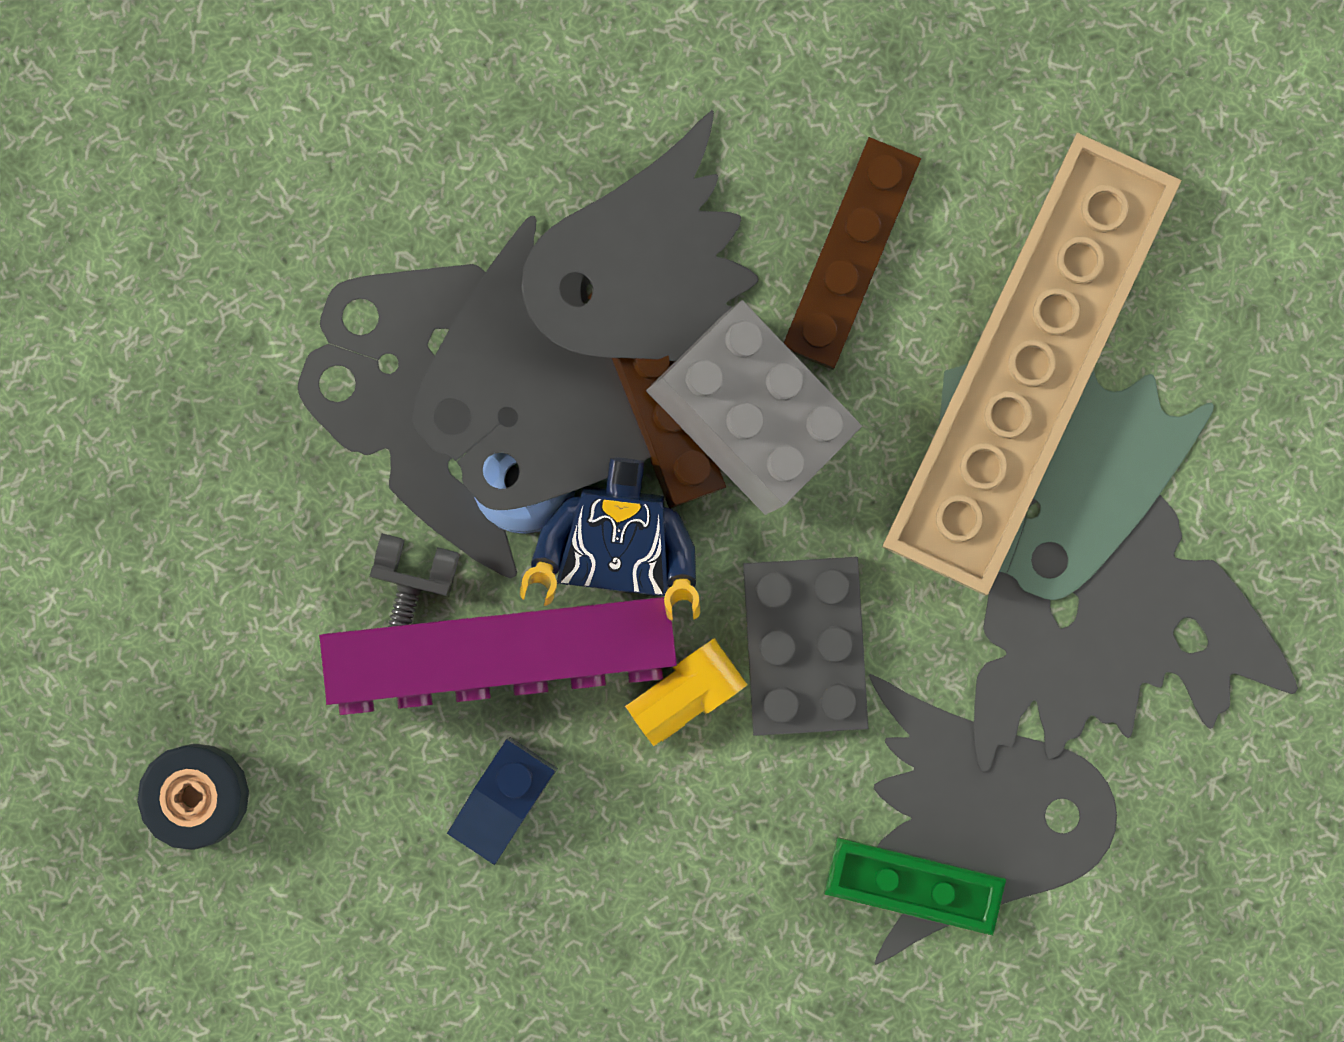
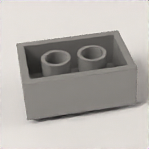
[646,300,862,515]

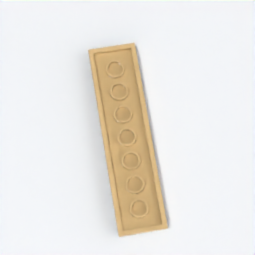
[882,133,1182,596]

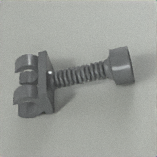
[370,533,460,627]

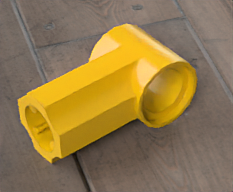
[625,638,748,747]

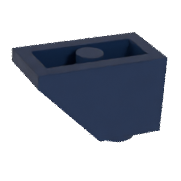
[447,737,558,865]

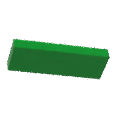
[823,837,1006,936]

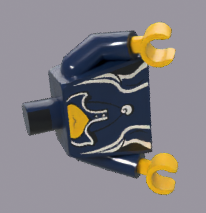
[520,458,701,621]

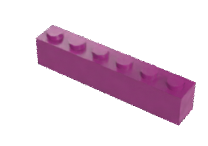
[319,597,677,715]

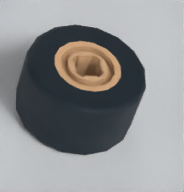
[137,744,249,850]

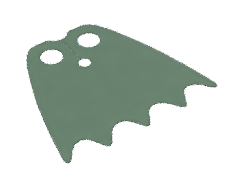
[939,363,1214,600]

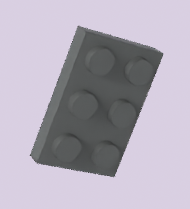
[743,557,869,736]

